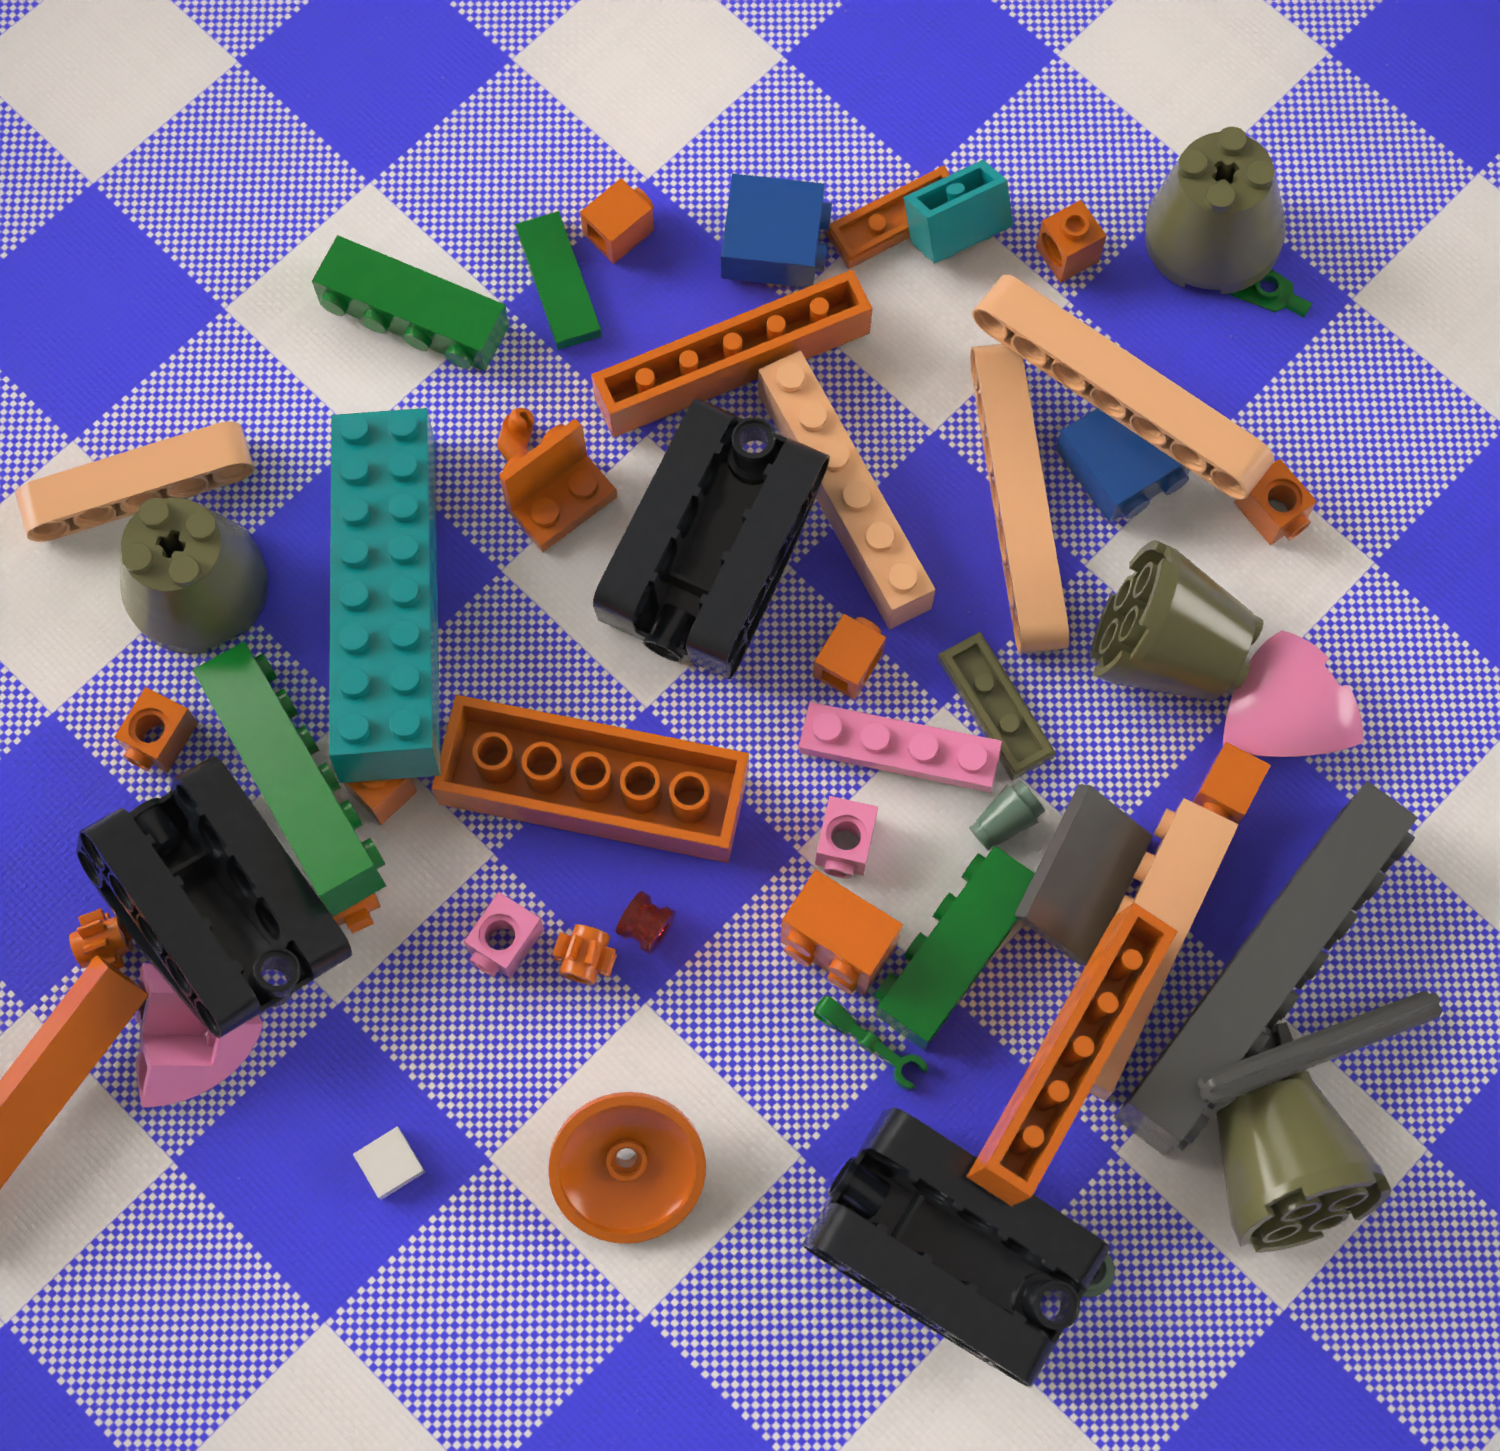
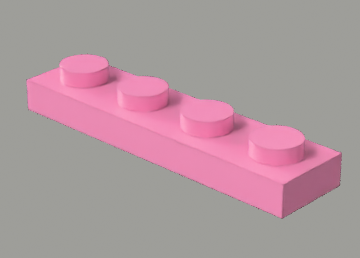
[798,702,1002,793]

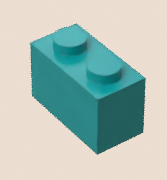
[904,160,1013,264]

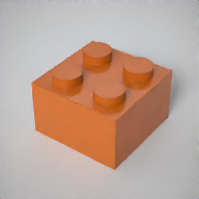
[780,869,903,995]

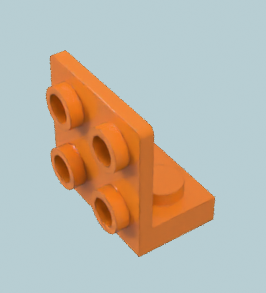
[499,419,617,553]

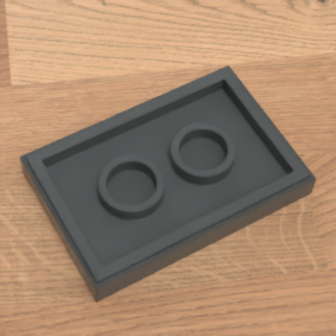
[1014,784,1153,966]

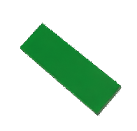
[515,211,602,350]

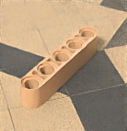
[15,421,254,542]

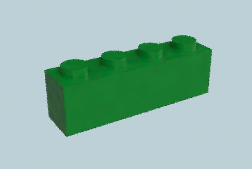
[312,235,510,372]
[874,846,1035,1051]

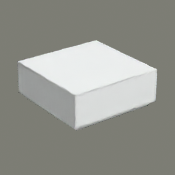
[353,1126,425,1200]

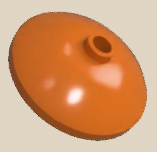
[548,1092,706,1243]

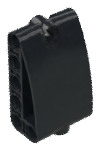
[593,398,830,680]
[76,756,352,1038]
[802,1108,1110,1388]

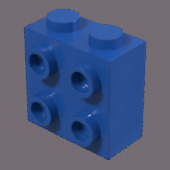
[721,173,832,288]
[1055,408,1190,523]

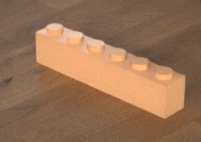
[758,350,936,630]
[1089,798,1239,1101]

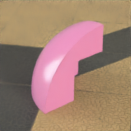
[1223,630,1364,757]
[136,963,263,1108]

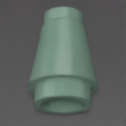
[969,780,1045,851]

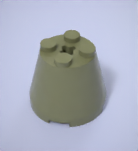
[1145,127,1286,294]
[120,497,268,654]
[1090,540,1264,701]
[1216,1070,1391,1252]

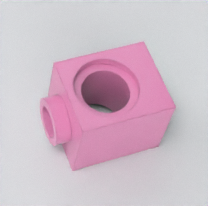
[815,796,878,879]
[464,891,544,979]

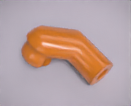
[497,407,535,462]

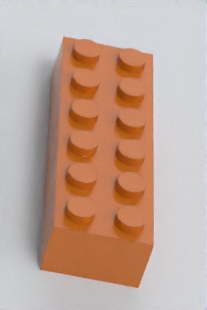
[431,694,749,863]

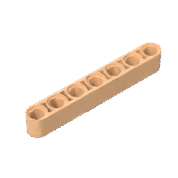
[972,274,1274,500]
[970,344,1069,654]

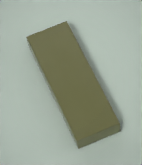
[937,632,1056,781]

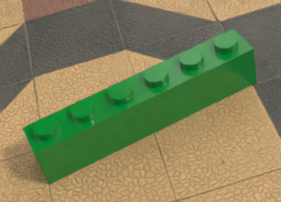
[192,641,386,917]

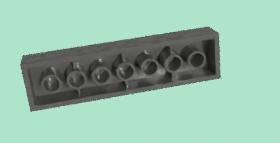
[1114,781,1418,1156]

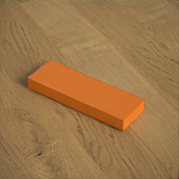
[825,165,950,269]

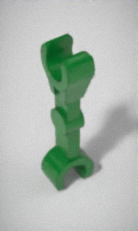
[813,996,928,1091]

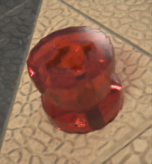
[615,891,676,955]

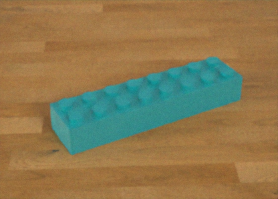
[329,408,441,783]

